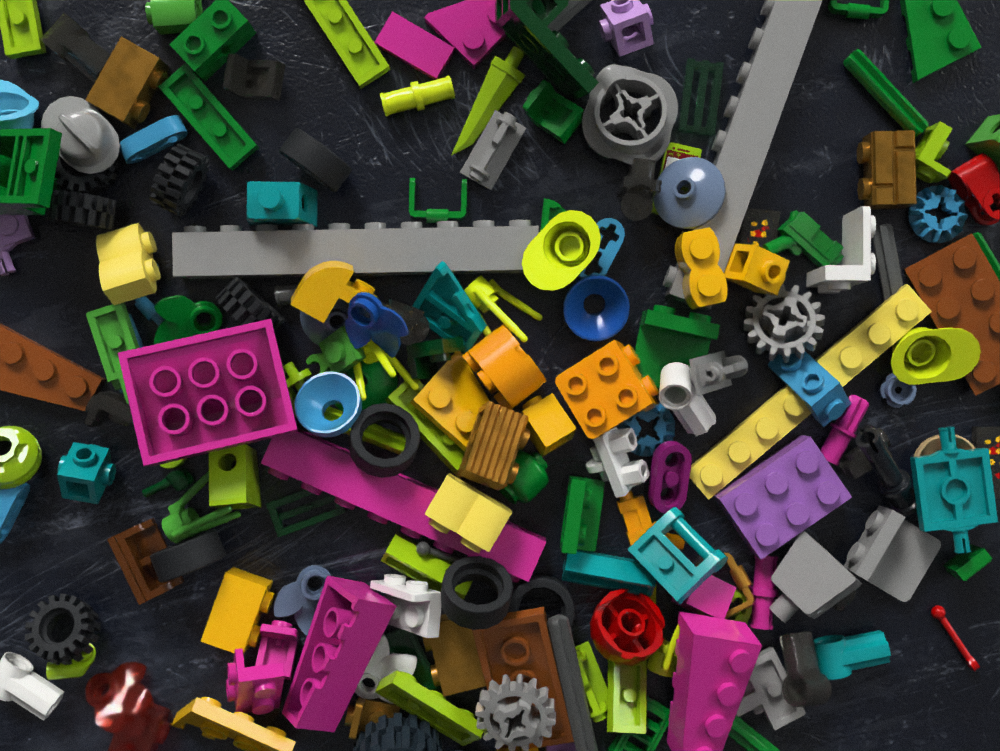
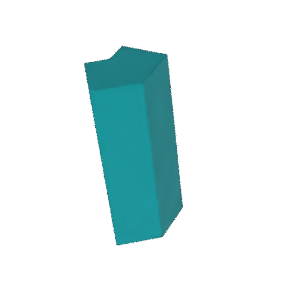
[562,550,656,597]

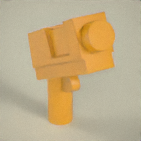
[616,490,685,550]

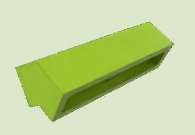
[381,531,473,599]

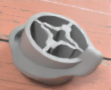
[582,64,678,167]

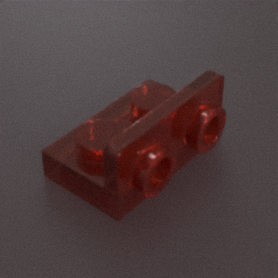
[108,695,171,751]

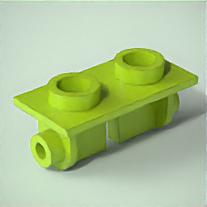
[575,641,608,722]

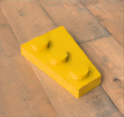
[410,351,490,451]
[171,697,296,751]

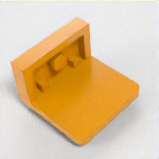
[555,340,659,439]

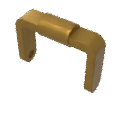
[696,552,755,619]

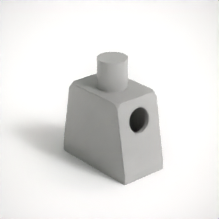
[769,531,862,623]

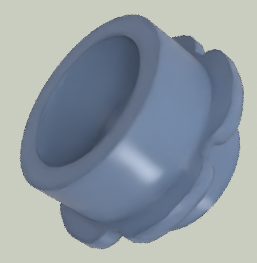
[880,373,917,408]

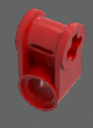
[948,153,1000,226]

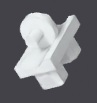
[585,426,650,498]

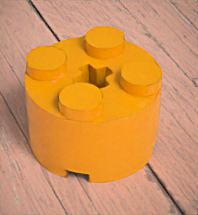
[462,325,546,410]

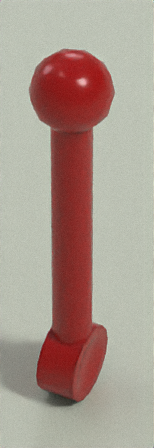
[931,605,980,672]

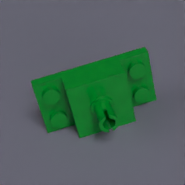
[0,128,62,215]

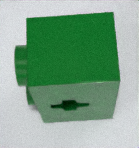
[169,0,257,82]

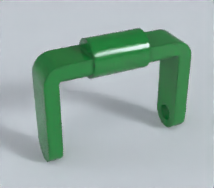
[828,0,889,20]
[409,178,467,223]

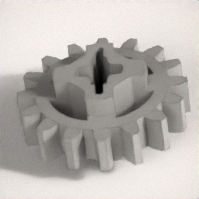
[744,284,825,363]
[475,674,556,751]

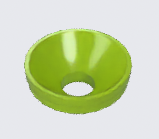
[0,426,42,489]

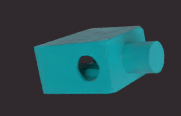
[247,181,318,227]

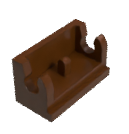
[107,517,185,605]

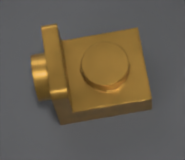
[345,697,401,740]

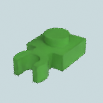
[306,326,366,374]

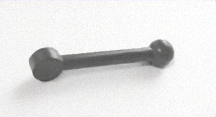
[416,542,462,562]

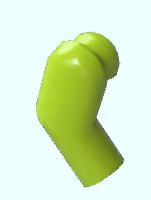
[46,643,96,680]

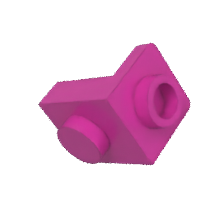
[255,620,300,680]

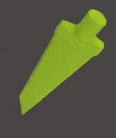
[451,46,525,156]

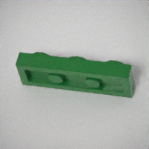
[158,63,259,171]

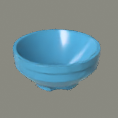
[294,372,362,437]

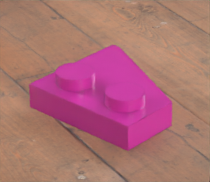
[424,0,507,69]

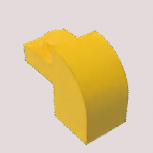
[291,261,377,323]

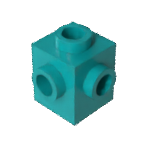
[57,442,116,504]

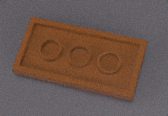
[904,233,1000,396]
[472,607,574,749]

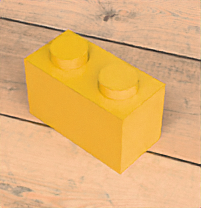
[201,567,275,654]

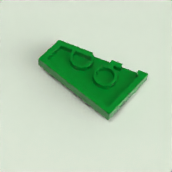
[900,0,981,83]

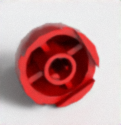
[590,588,665,666]

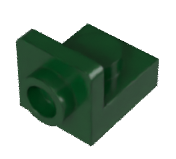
[406,336,465,380]

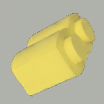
[96,223,161,306]
[425,473,513,553]

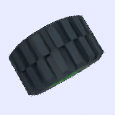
[353,713,443,751]

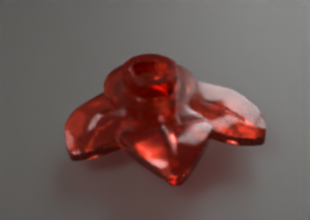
[85,662,154,734]

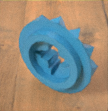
[908,185,968,243]
[618,403,675,457]

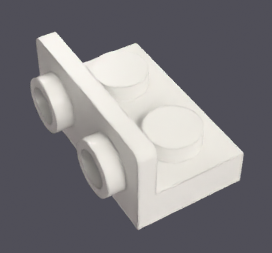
[370,574,441,638]

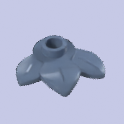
[274,565,331,636]

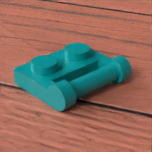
[627,507,728,604]

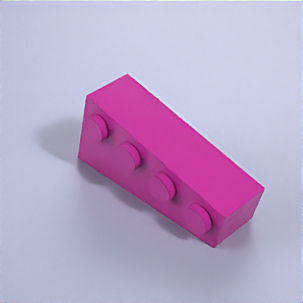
[282,575,397,732]
[667,611,762,751]

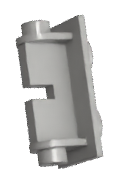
[460,110,526,190]
[689,351,748,396]

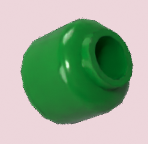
[498,450,549,504]

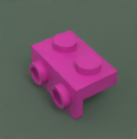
[226,648,285,715]

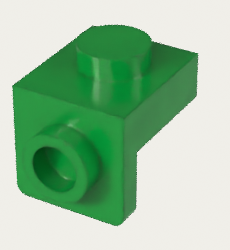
[522,80,584,144]

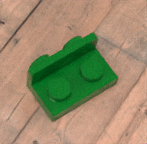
[560,475,605,554]

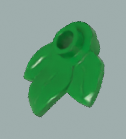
[154,295,222,345]

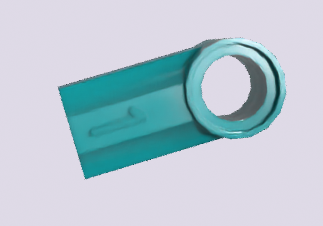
[812,630,891,680]

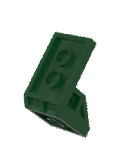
[495,0,599,102]

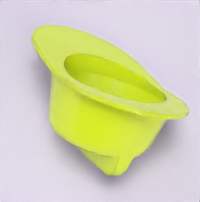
[522,210,601,291]
[891,327,981,385]

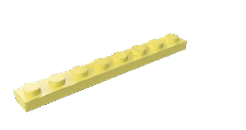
[689,284,932,500]

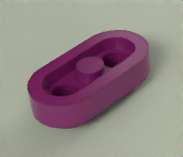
[648,440,692,514]

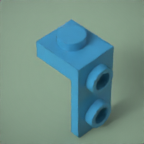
[768,351,851,427]

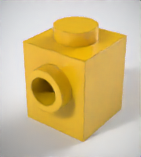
[724,243,790,296]
[521,393,577,457]

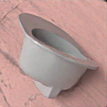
[41,96,120,174]

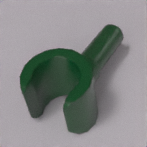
[142,468,195,498]

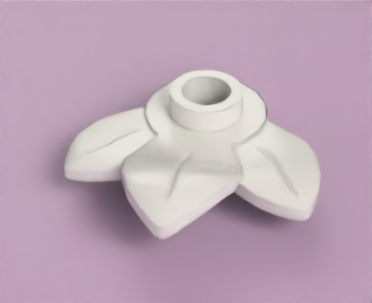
[355,634,418,704]

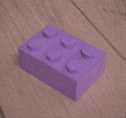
[713,434,852,560]

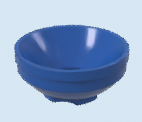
[563,275,630,341]

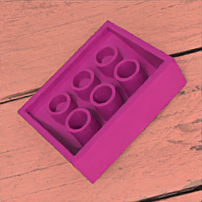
[118,319,298,467]

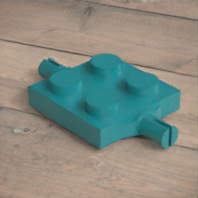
[910,426,998,554]

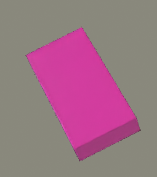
[374,11,455,80]

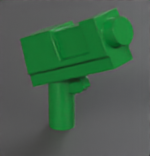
[763,210,844,268]

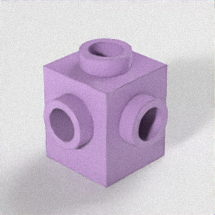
[598,0,654,56]

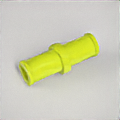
[380,75,455,117]

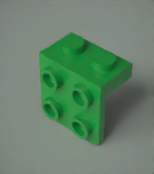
[634,305,720,388]

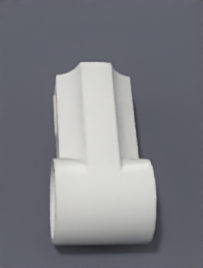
[659,362,716,436]
[0,652,65,721]

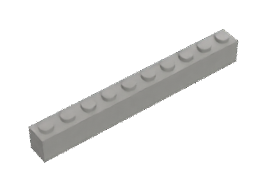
[663,0,822,311]
[172,220,539,279]

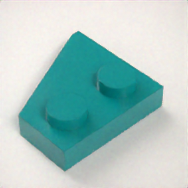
[408,261,487,354]

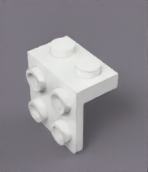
[806,206,876,294]

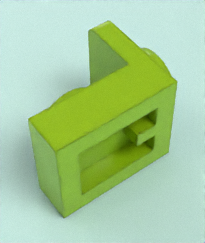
[915,121,953,183]

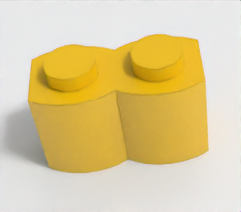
[675,227,728,309]

